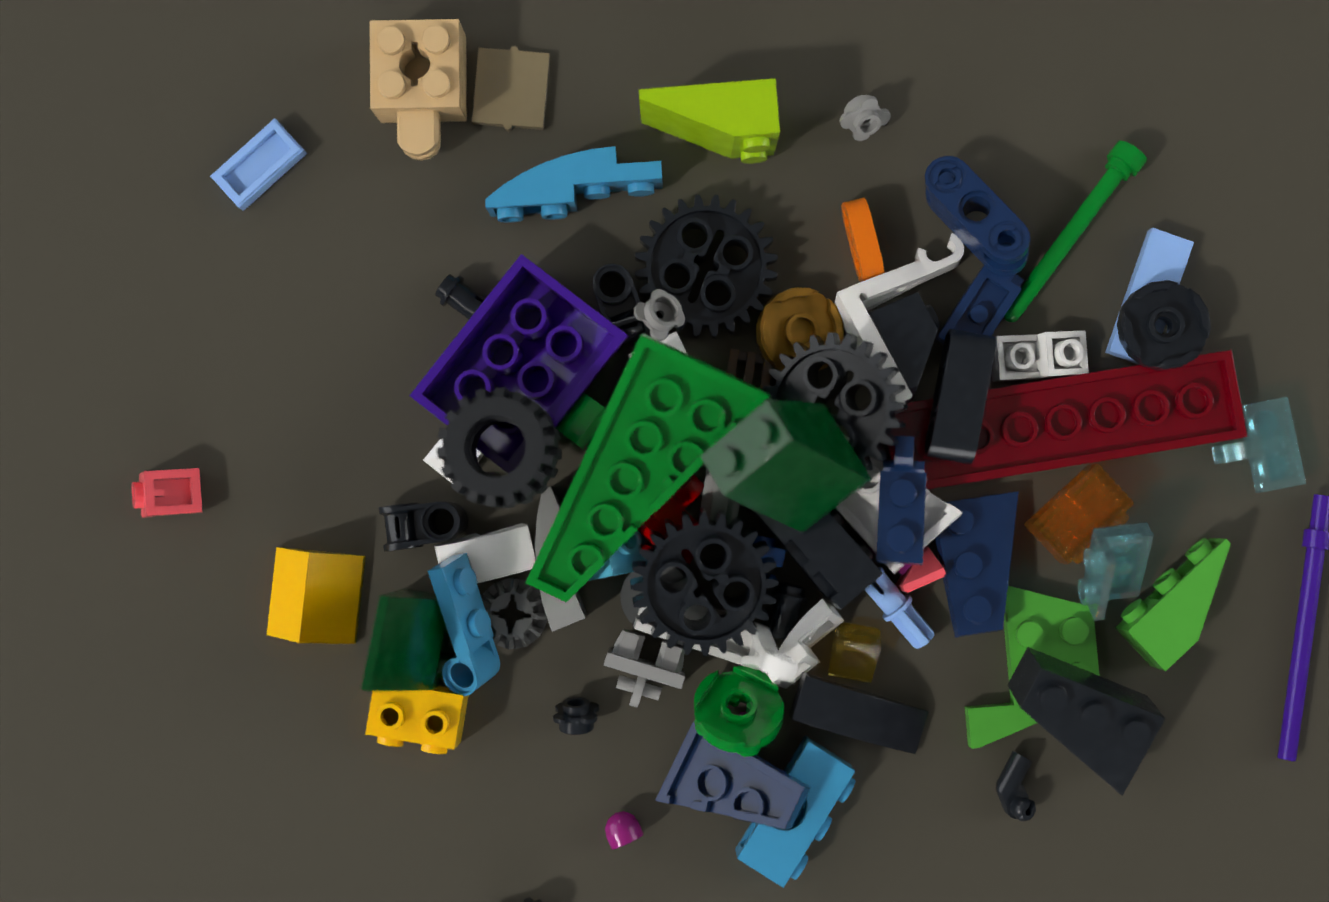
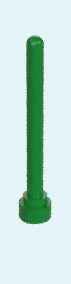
[1004,140,1147,323]

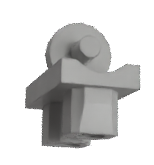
[604,628,685,708]

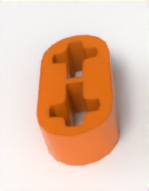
[841,197,884,282]

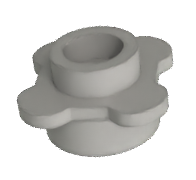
[840,95,891,141]
[634,289,685,341]

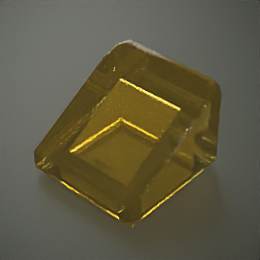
[828,622,881,683]

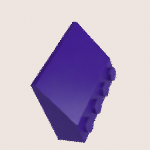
[409,254,628,474]

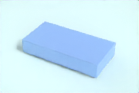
[210,118,307,211]

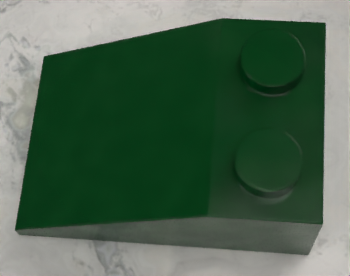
[360,588,453,692]

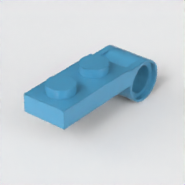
[428,553,500,696]

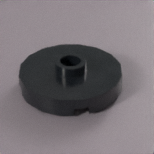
[1117,280,1211,371]

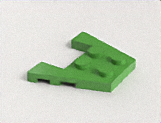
[965,586,1099,749]

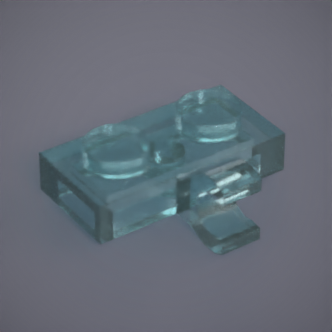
[1211,397,1306,493]

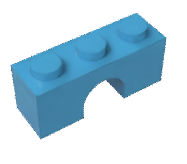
[735,736,856,888]

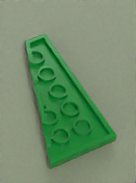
[525,333,770,603]

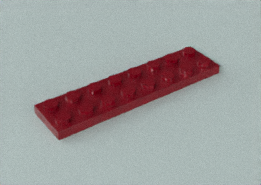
[885,350,1248,489]

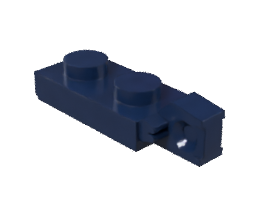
[934,265,1024,346]
[876,436,927,565]

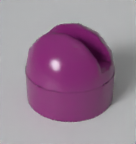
[605,811,644,850]

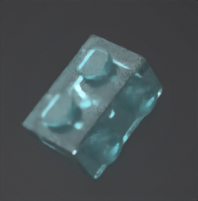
[1078,522,1154,621]

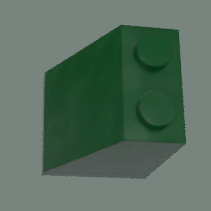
[700,399,871,532]

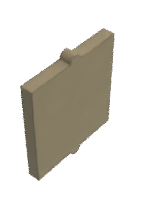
[472,46,550,132]

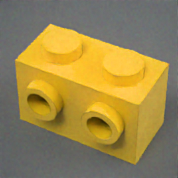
[365,685,469,754]

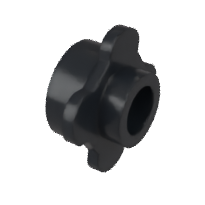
[553,697,599,735]

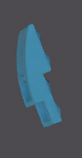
[485,146,663,223]

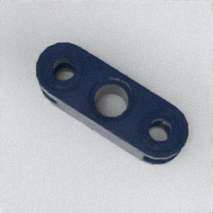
[925,156,1030,276]

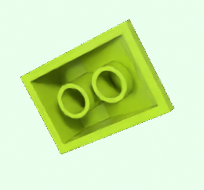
[638,78,780,164]

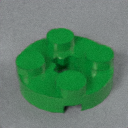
[694,666,784,757]

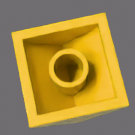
[267,547,365,644]

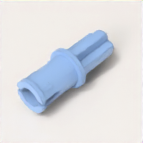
[865,567,935,649]

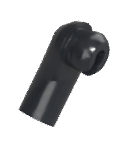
[996,751,1036,822]

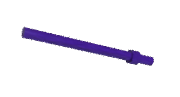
[1277,494,1329,761]

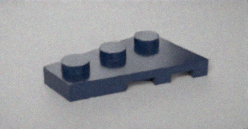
[935,491,1019,638]
[655,721,811,829]

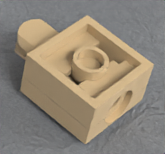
[370,19,467,161]

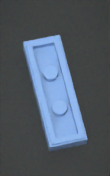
[1105,227,1194,365]

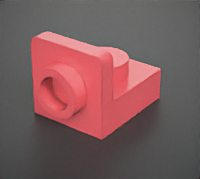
[132,468,202,518]

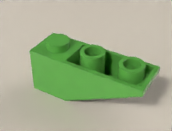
[1115,538,1231,671]

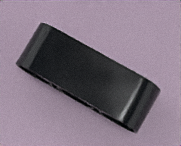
[925,328,996,465]

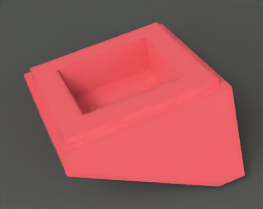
[896,546,946,593]

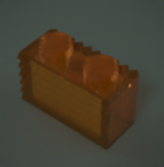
[1024,464,1135,564]

